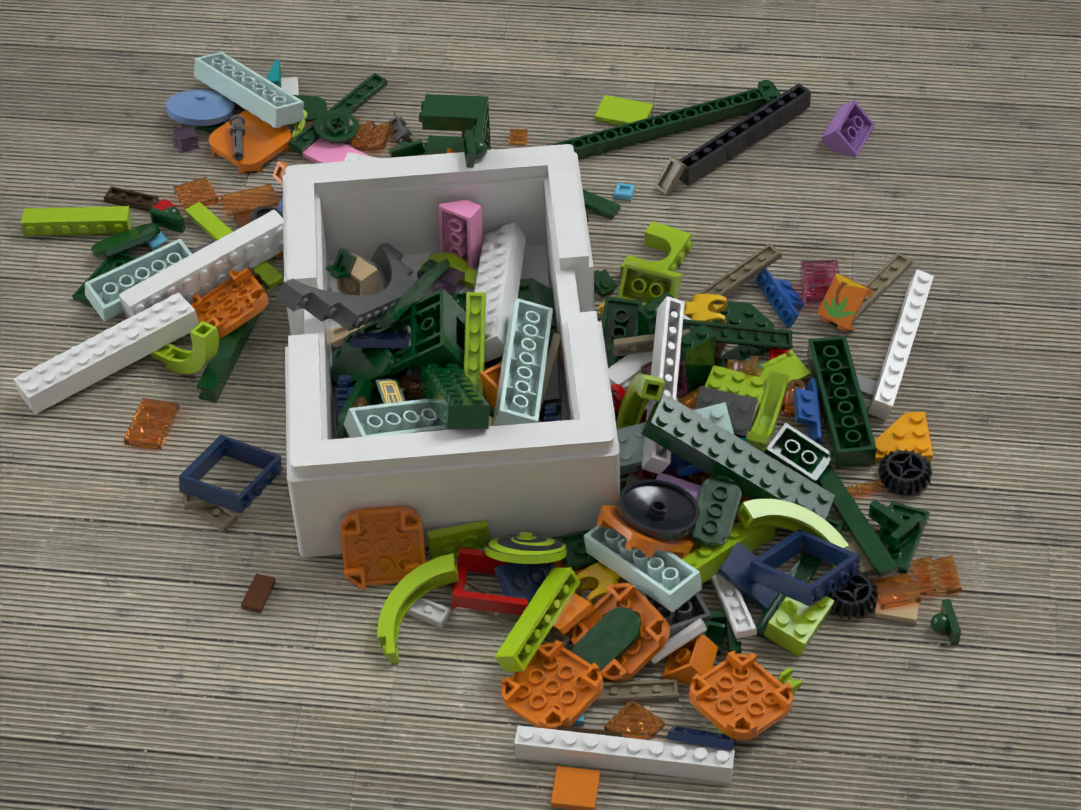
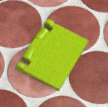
[753,350,811,386]

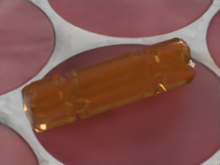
[846,479,884,497]

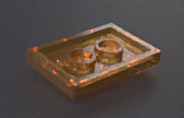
[124,398,179,450]

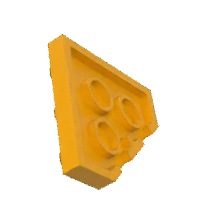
[874,412,933,463]

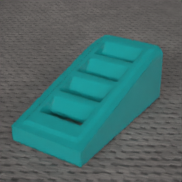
[267,60,281,88]

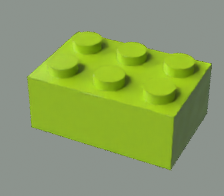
[618,261,683,304]
[705,365,768,420]
[764,596,834,657]

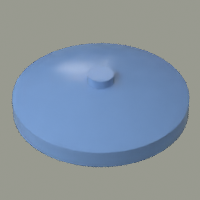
[166,89,235,126]

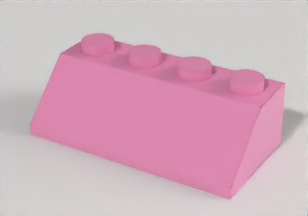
[438,199,483,269]

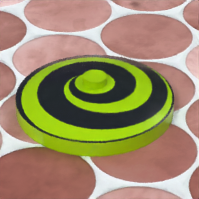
[485,532,567,564]

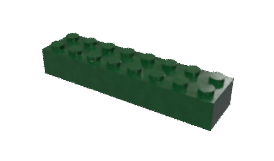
[807,336,877,468]
[421,363,490,429]

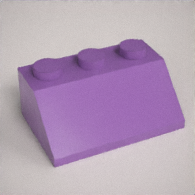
[821,100,875,157]

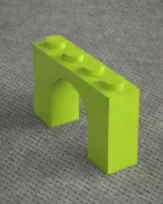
[621,221,693,279]

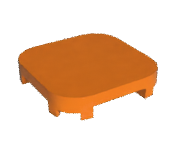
[209,111,292,174]
[191,268,269,338]
[340,505,426,589]
[596,505,694,559]
[571,583,670,682]
[501,640,604,730]
[689,651,794,741]

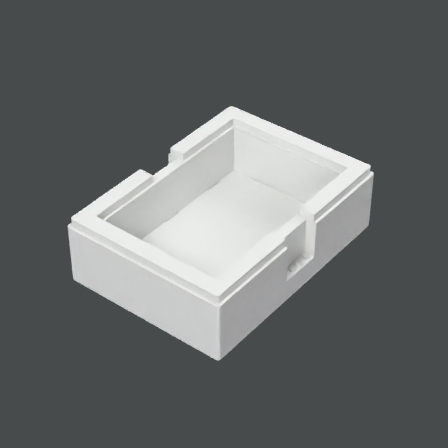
[283,144,620,557]

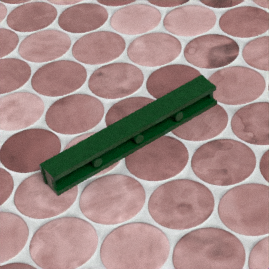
[197,285,267,403]

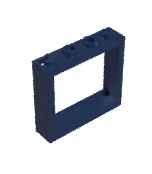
[179,435,283,514]
[749,529,861,607]

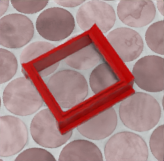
[451,547,528,615]

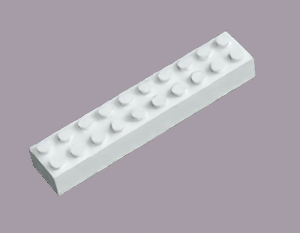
[118,210,284,320]
[475,222,526,363]
[13,292,200,414]

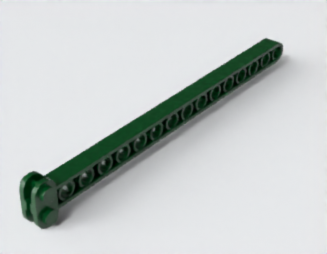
[546,80,781,160]

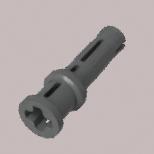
[229,115,245,160]

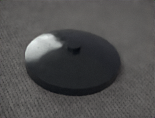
[617,479,700,539]

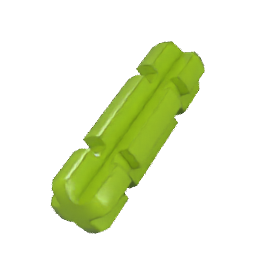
[292,109,307,139]

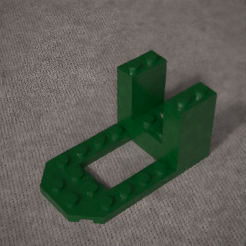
[419,94,491,155]
[332,289,466,388]
[638,292,775,400]

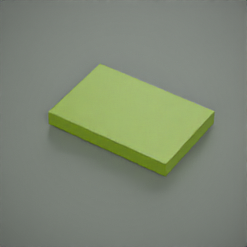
[595,95,653,125]
[427,520,489,560]

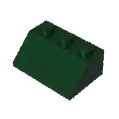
[518,278,556,327]

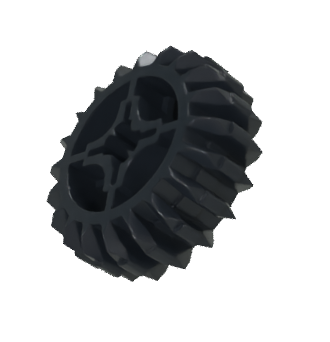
[878,448,932,497]
[827,570,879,620]

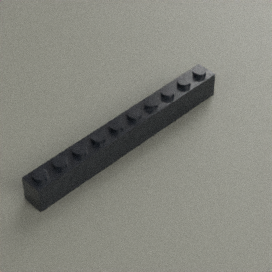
[679,83,811,186]

